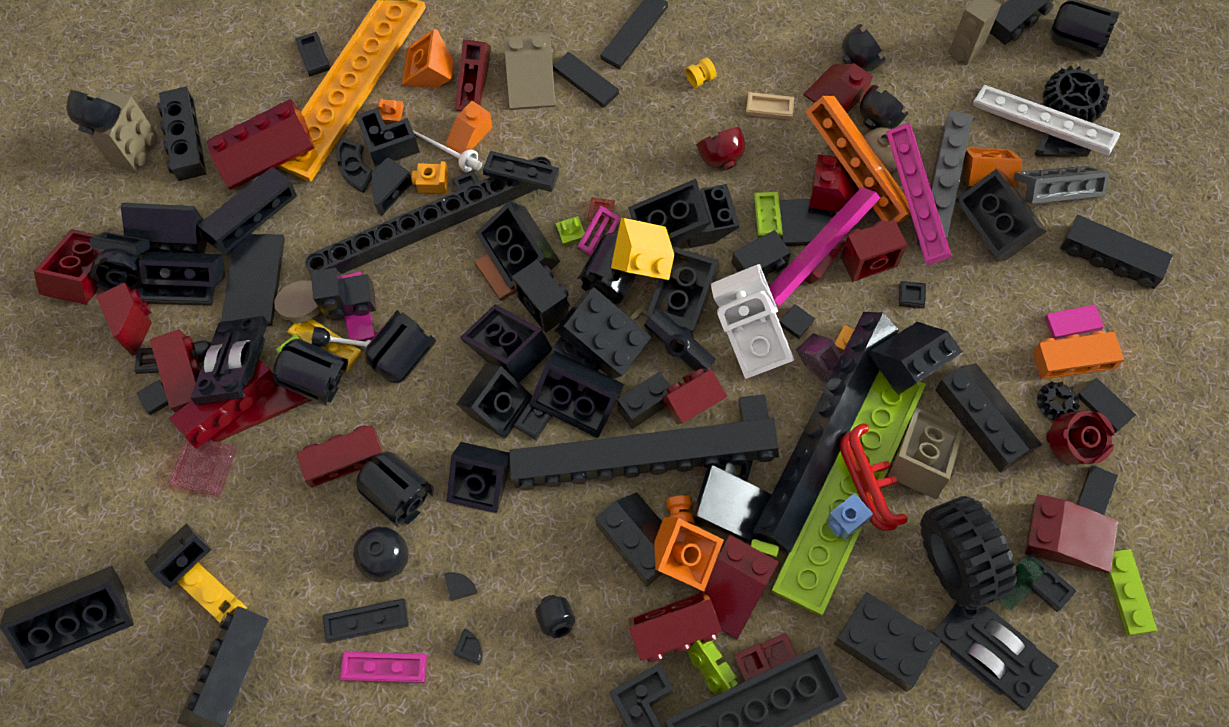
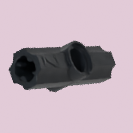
[644,308,716,372]

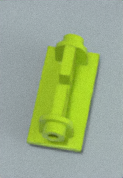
[687,640,738,695]

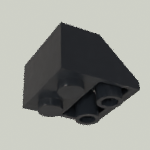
[687,184,739,248]

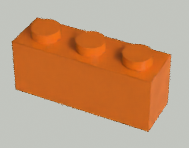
[1033,331,1124,380]

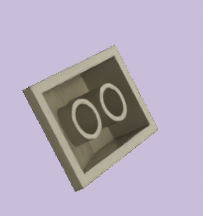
[504,34,556,110]
[887,407,964,499]

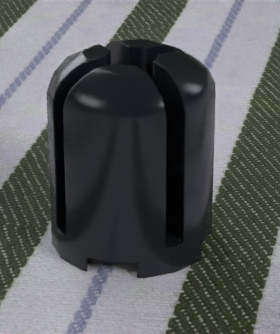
[1050,0,1120,57]
[577,233,637,305]
[363,310,437,384]
[273,339,348,406]
[356,451,434,527]

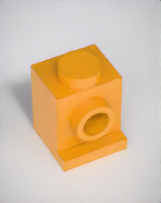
[412,161,449,194]

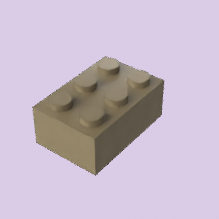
[88,88,157,173]

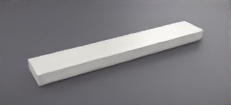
[973,85,1120,156]

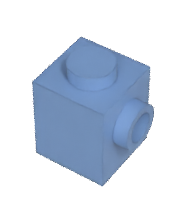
[827,493,873,541]

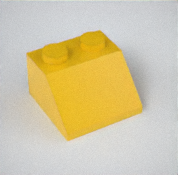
[611,218,674,280]

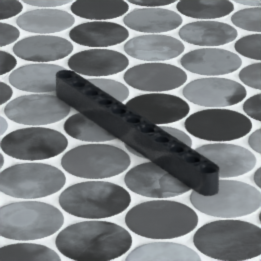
[305,156,552,275]

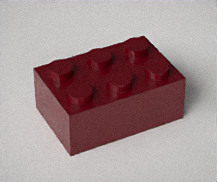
[628,591,722,662]

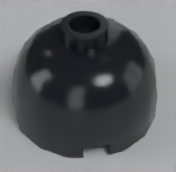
[842,24,886,72]
[860,85,908,130]
[66,90,121,135]
[90,249,142,291]
[353,526,409,582]

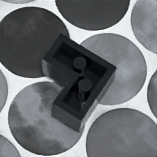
[355,107,420,167]
[311,267,376,320]
[609,664,674,727]

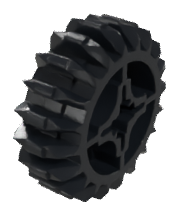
[1042,65,1110,123]

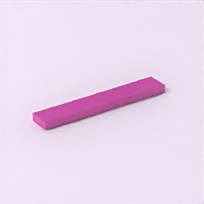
[886,122,952,266]
[769,187,880,306]

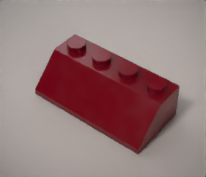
[206,99,315,190]

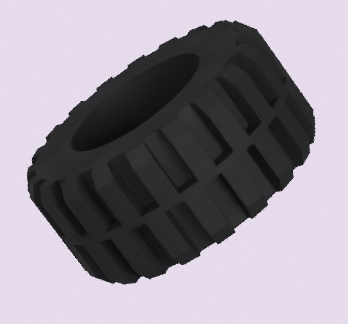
[920,496,1017,610]

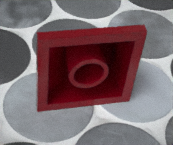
[803,63,873,113]

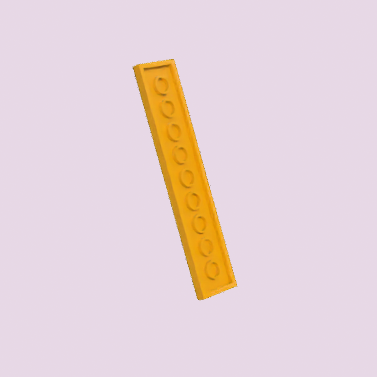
[276,0,426,182]

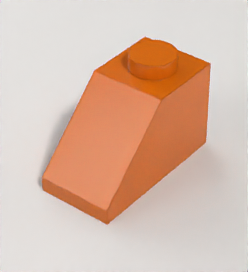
[445,101,493,154]

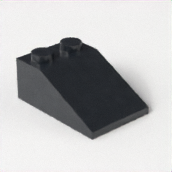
[628,179,711,247]
[646,246,720,332]
[460,305,552,383]

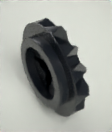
[1037,381,1080,420]

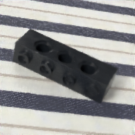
[157,86,207,181]

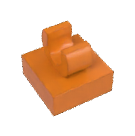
[378,99,404,124]

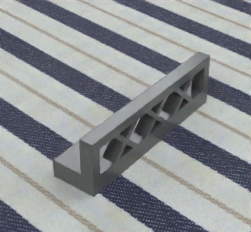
[1014,166,1110,204]

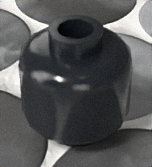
[535,595,575,639]

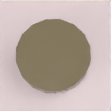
[274,280,320,323]

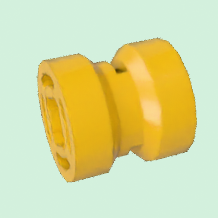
[685,57,717,88]

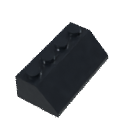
[935,363,1042,473]
[0,566,134,669]

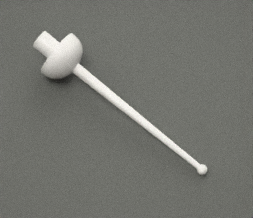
[413,130,482,173]

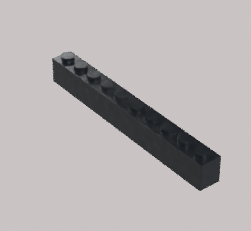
[753,312,899,553]
[510,418,779,490]

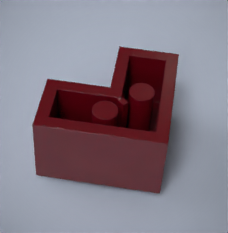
[661,368,727,424]

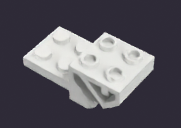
[711,264,794,379]

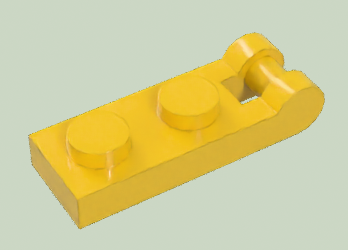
[177,562,247,623]

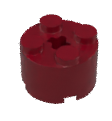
[1046,410,1115,465]

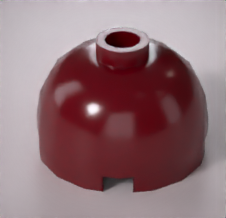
[696,127,745,170]

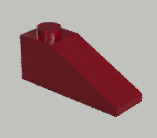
[455,39,491,110]

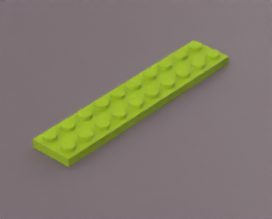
[771,370,926,617]

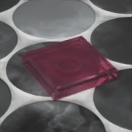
[168,438,237,497]

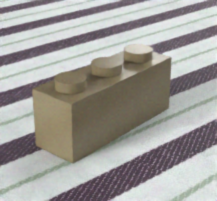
[949,0,1001,65]

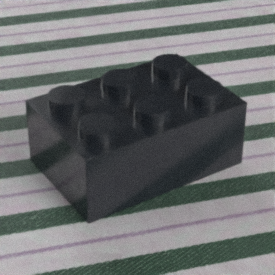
[956,168,1047,261]
[554,287,651,379]
[834,592,941,692]

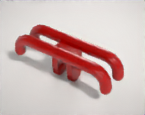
[840,423,908,531]

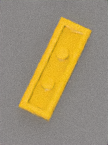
[287,319,362,372]

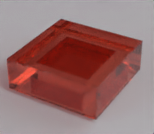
[587,197,615,224]

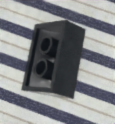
[476,201,561,289]
[121,203,207,255]
[868,322,963,395]
[529,351,625,438]
[595,492,663,587]

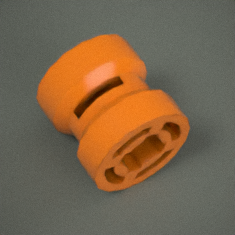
[666,495,695,525]

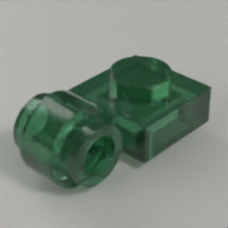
[999,556,1044,610]

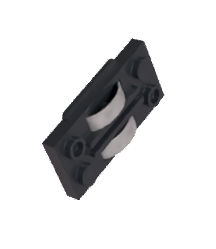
[190,316,268,405]
[932,603,1059,710]

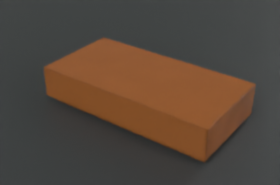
[475,254,516,301]

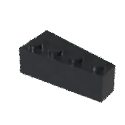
[177,606,269,727]

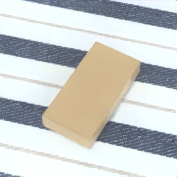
[746,92,795,120]

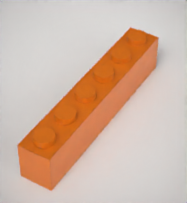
[805,96,911,226]

